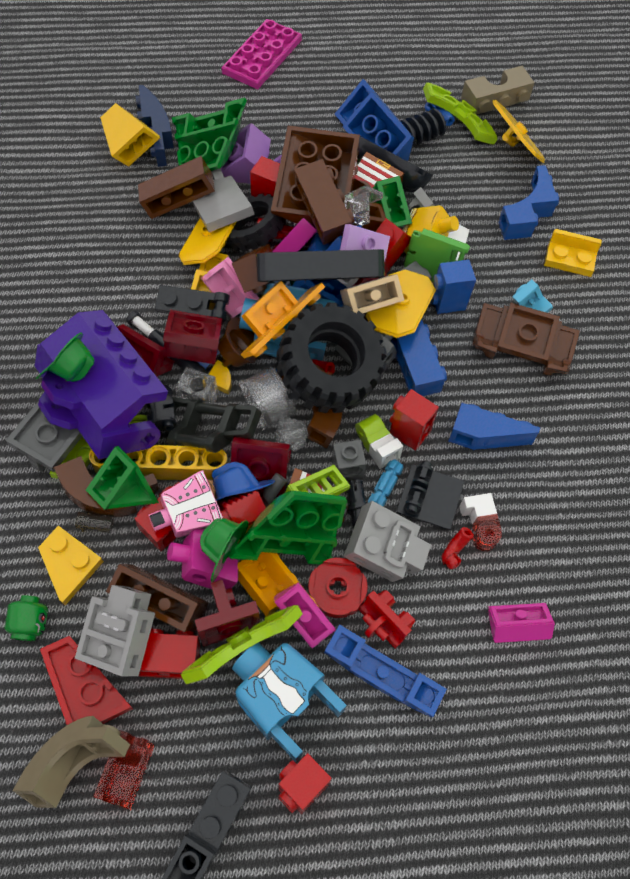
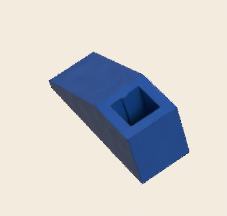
[449,403,540,450]

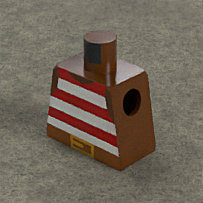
[351,152,404,207]

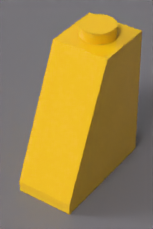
[100,103,160,167]

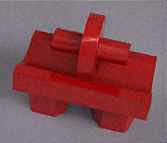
[358,590,415,649]

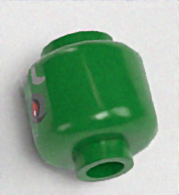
[4,595,48,641]

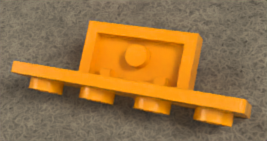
[241,281,325,358]
[238,524,318,616]

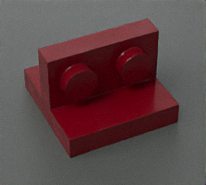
[163,310,222,364]
[117,324,174,377]
[231,437,291,497]
[195,579,260,647]

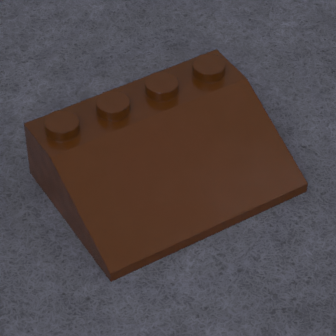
[271,125,360,229]

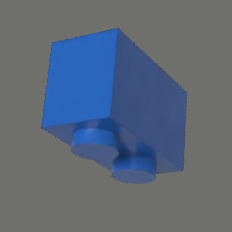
[431,260,476,314]

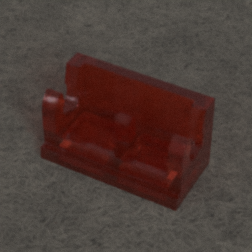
[93,730,155,810]

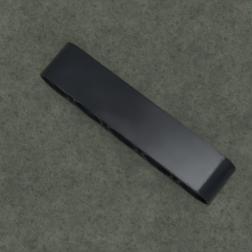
[256,249,385,282]

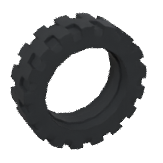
[226,194,286,252]

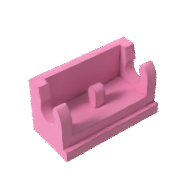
[201,257,259,318]

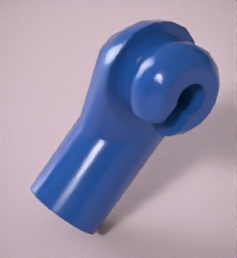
[425,102,455,126]

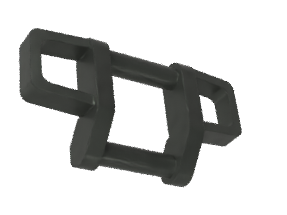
[167,397,262,453]

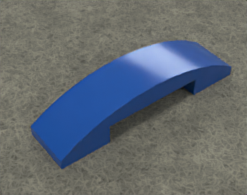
[324,624,447,717]

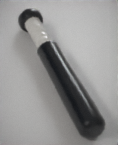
[126,311,206,380]

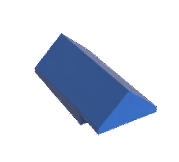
[335,79,414,161]

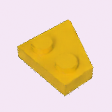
[38,526,104,605]

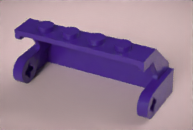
[35,310,168,459]

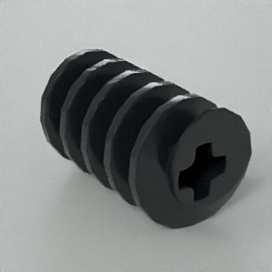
[400,109,446,147]

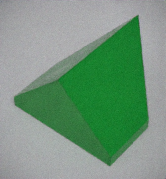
[366,176,412,227]
[86,446,159,510]

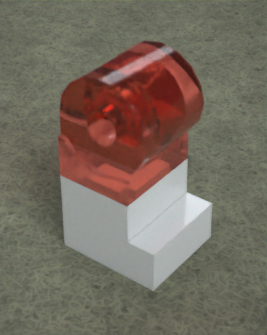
[459,493,502,551]

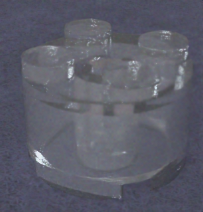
[238,366,297,430]

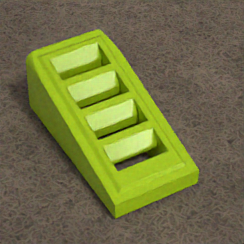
[286,465,350,496]

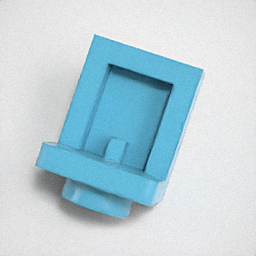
[512,279,553,313]

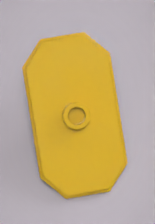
[492,100,545,163]
[179,218,236,265]
[366,270,436,338]

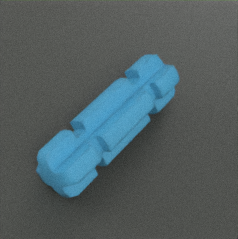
[368,459,403,507]

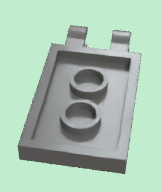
[192,169,254,232]

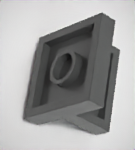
[5,401,82,473]

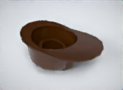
[218,317,256,367]

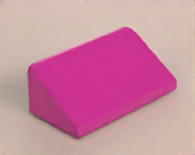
[272,218,316,252]
[274,582,336,648]
[488,603,555,643]

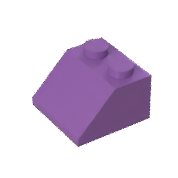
[220,123,271,184]

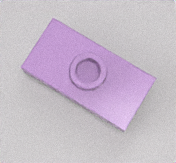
[340,224,390,262]

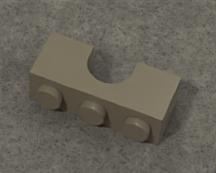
[461,66,535,115]

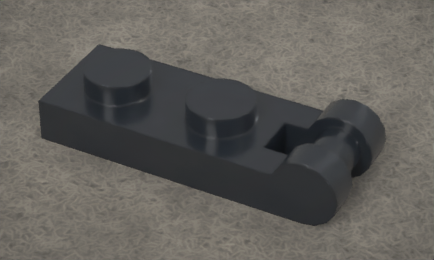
[155,285,230,322]

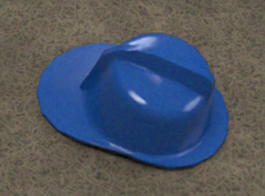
[212,462,275,501]

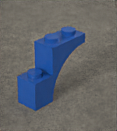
[498,165,559,240]

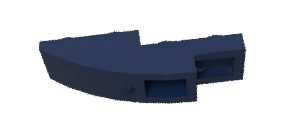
[135,85,174,167]

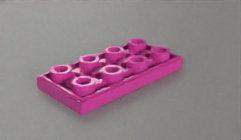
[221,19,302,90]

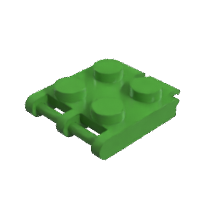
[404,229,470,282]

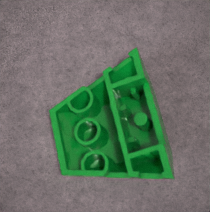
[172,97,247,171]
[228,491,347,565]

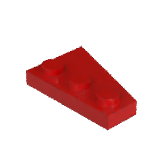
[40,636,133,725]

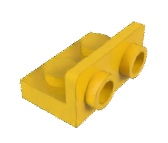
[544,229,602,277]

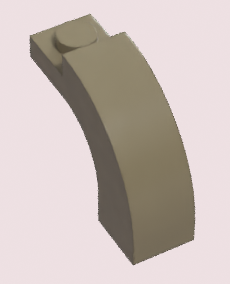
[13,716,130,808]

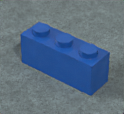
[390,319,447,396]

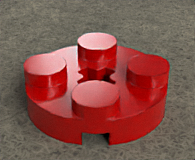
[308,558,368,618]

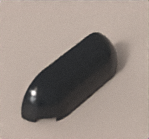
[357,136,433,192]

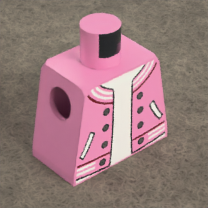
[148,470,223,538]

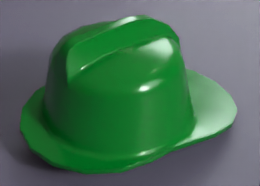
[35,332,94,381]
[200,518,249,582]

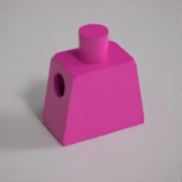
[167,529,238,589]

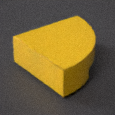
[205,360,232,395]

